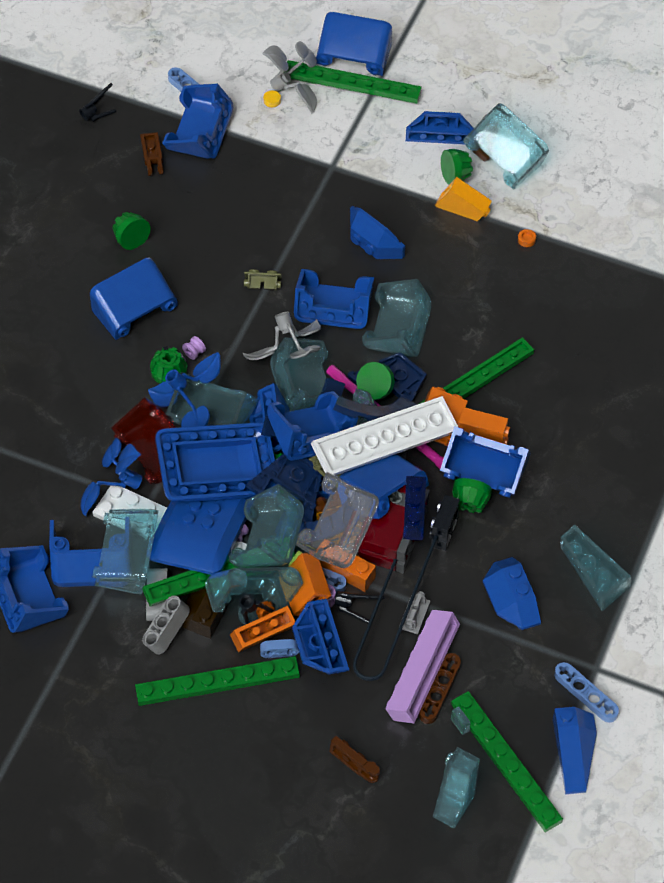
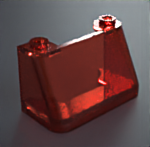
[111,397,176,484]

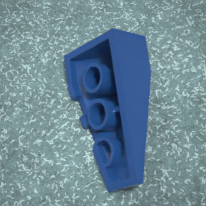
[553,707,597,795]

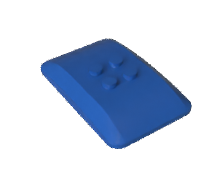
[155,423,279,502]
[147,497,256,575]

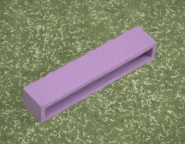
[386,610,460,724]

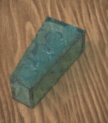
[560,525,631,611]
[433,747,480,829]

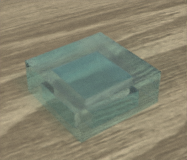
[451,706,470,735]

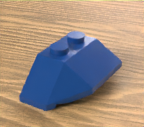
[405,111,477,145]
[350,206,405,259]
[249,383,290,452]
[483,557,541,630]
[292,599,349,674]

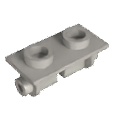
[400,591,430,635]

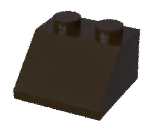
[181,588,228,639]

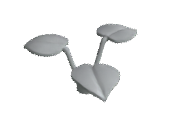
[263,41,317,114]
[243,311,321,360]

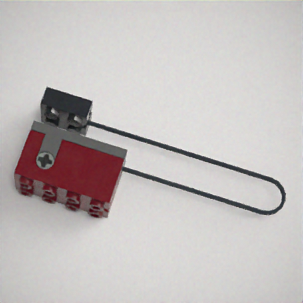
[353,483,460,681]

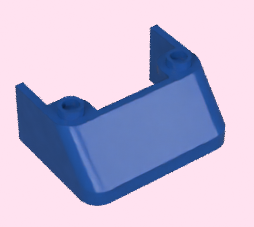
[49,517,131,587]

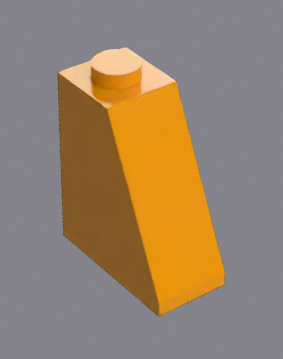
[435,177,492,221]

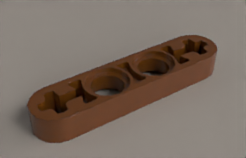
[419,653,461,724]

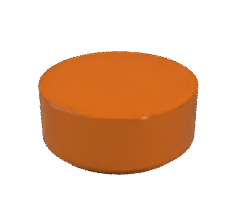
[518,229,536,247]

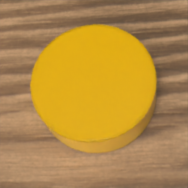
[263,90,281,108]

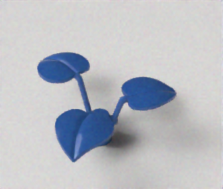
[148,352,221,427]
[81,438,142,517]

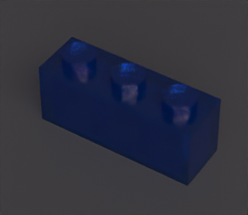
[403,476,426,540]

